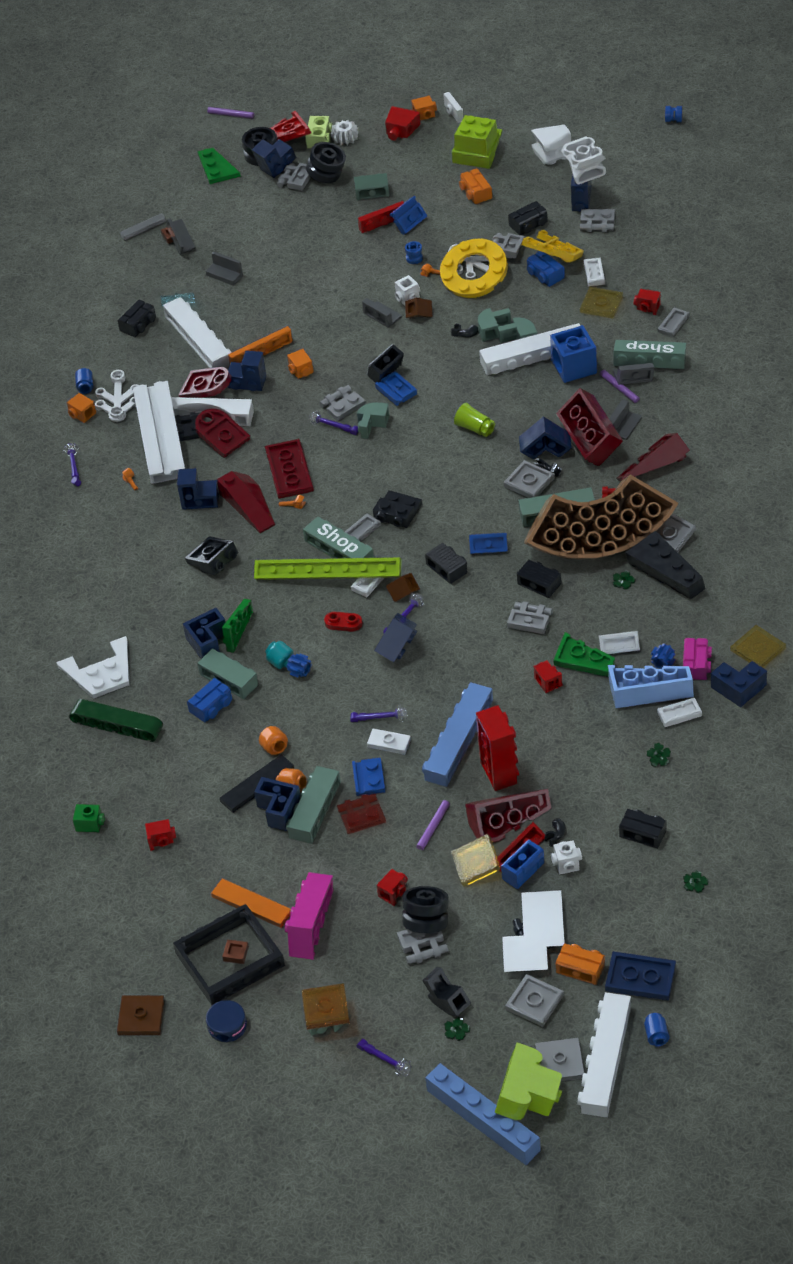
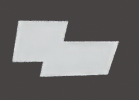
[503,890,564,972]

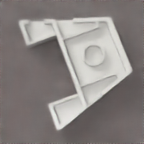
[56,636,130,699]

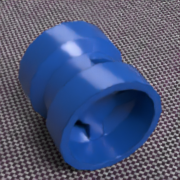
[665,106,682,122]
[405,241,423,264]

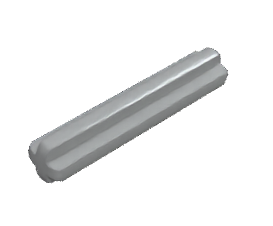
[120,213,166,240]

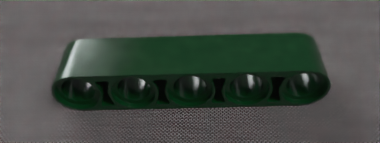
[69,699,163,742]

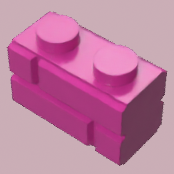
[683,638,712,680]

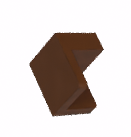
[405,298,433,319]
[386,573,420,602]

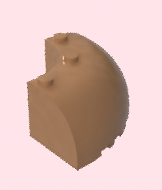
[524,474,678,559]

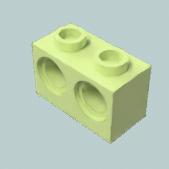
[305,116,333,148]

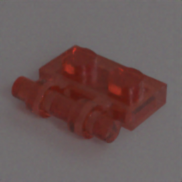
[337,793,386,834]

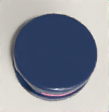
[206,1000,247,1042]

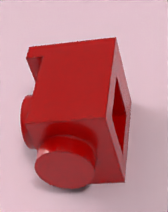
[633,289,661,315]
[534,660,563,693]
[145,819,177,851]
[376,869,408,906]

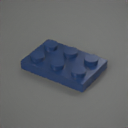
[605,951,676,1001]

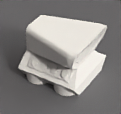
[531,125,571,165]
[561,137,606,184]

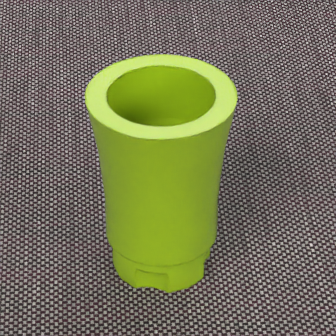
[454,403,495,437]

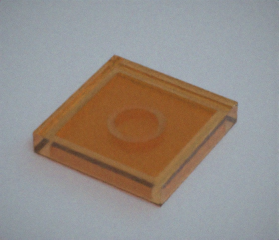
[302,983,350,1030]

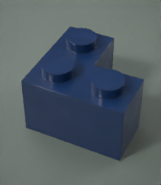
[252,139,297,178]
[228,351,267,391]
[519,416,572,459]
[177,468,219,510]
[183,608,226,659]
[374,613,418,662]
[711,661,767,708]
[254,777,301,831]

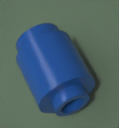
[75,368,93,394]
[644,1013,670,1046]

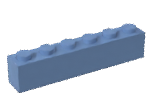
[422,682,493,787]
[425,1063,541,1165]

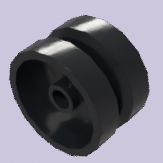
[242,127,278,166]
[306,142,346,183]
[402,886,449,934]

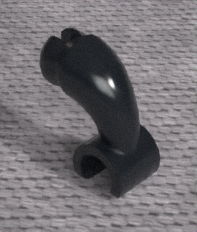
[451,323,478,337]
[533,458,562,477]
[545,818,566,847]

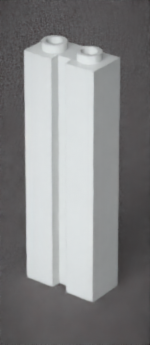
[133,381,185,484]

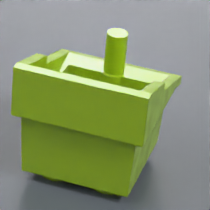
[452,115,502,169]

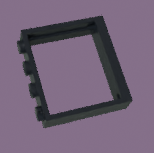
[173,904,285,1005]

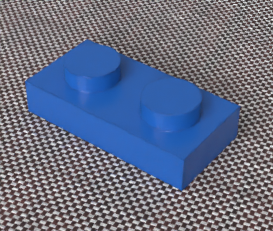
[469,533,508,554]

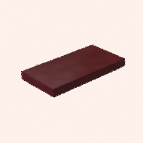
[265,439,314,499]

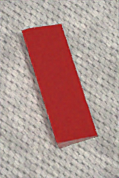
[490,822,545,872]

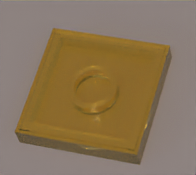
[580,287,623,319]
[730,625,786,668]
[451,834,500,886]

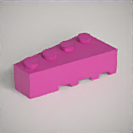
[285,872,333,960]

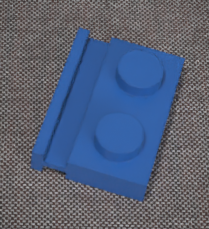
[389,196,427,235]
[375,371,417,406]
[352,757,385,796]

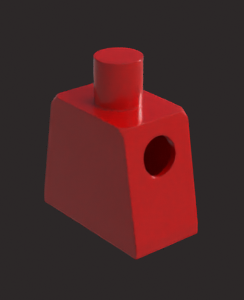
[385,106,421,141]

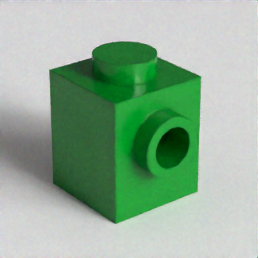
[73,804,105,832]

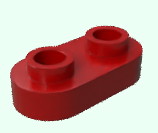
[324,612,362,632]

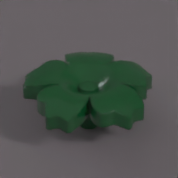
[613,571,636,590]
[646,743,671,767]
[683,870,708,893]
[444,1017,470,1041]

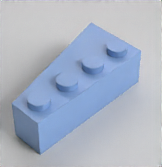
[608,665,694,708]

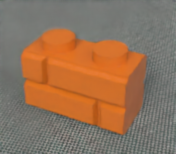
[459,168,493,204]
[556,943,605,985]

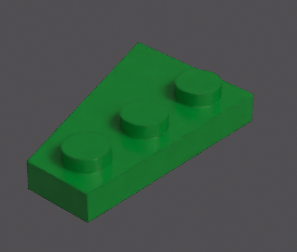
[197,148,241,184]
[222,599,253,653]
[553,632,615,677]

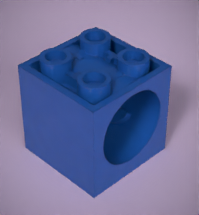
[550,325,597,383]

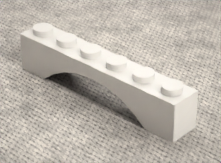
[171,397,254,426]

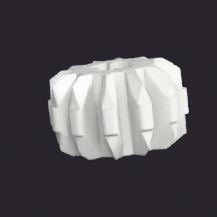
[331,120,358,146]

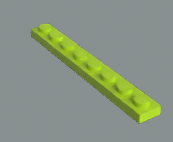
[254,557,402,580]

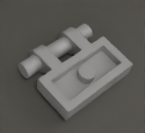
[277,163,311,191]
[580,209,615,232]
[492,233,524,258]
[319,385,366,421]
[507,601,553,634]
[397,929,449,965]

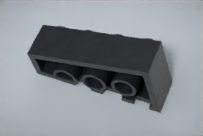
[626,531,705,599]

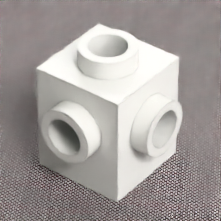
[395,275,420,306]
[551,840,582,875]

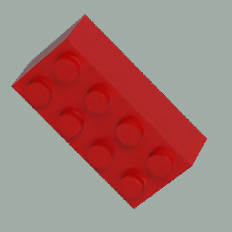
[476,705,519,791]

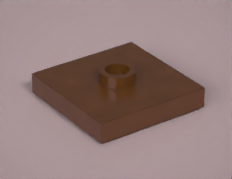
[117,995,165,1035]

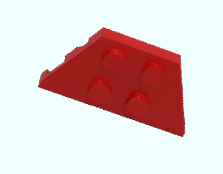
[271,111,311,142]

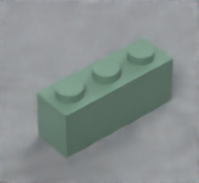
[197,649,258,700]

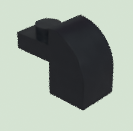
[422,967,471,1017]

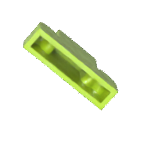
[494,1042,562,1120]

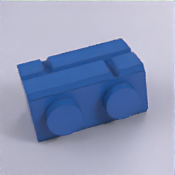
[527,251,565,287]
[187,678,232,723]
[501,840,545,889]

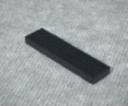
[220,754,294,813]

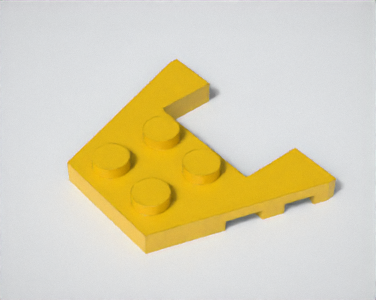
[521,230,584,263]

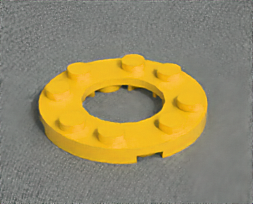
[440,238,508,298]

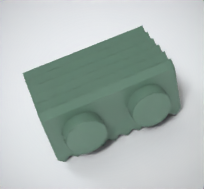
[354,173,389,200]

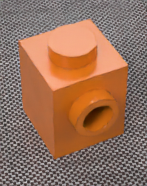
[411,96,437,120]
[287,349,314,379]
[67,393,96,423]

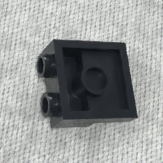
[373,490,422,528]
[185,536,239,575]

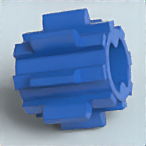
[651,644,675,669]
[286,653,312,678]

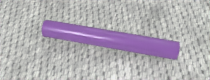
[207,107,254,119]
[600,370,640,403]
[416,800,450,850]

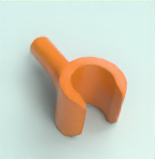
[420,264,440,277]
[122,468,138,491]
[279,495,306,509]

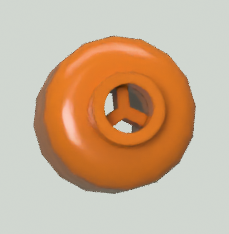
[259,726,288,755]
[276,768,307,793]

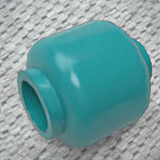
[265,641,294,669]

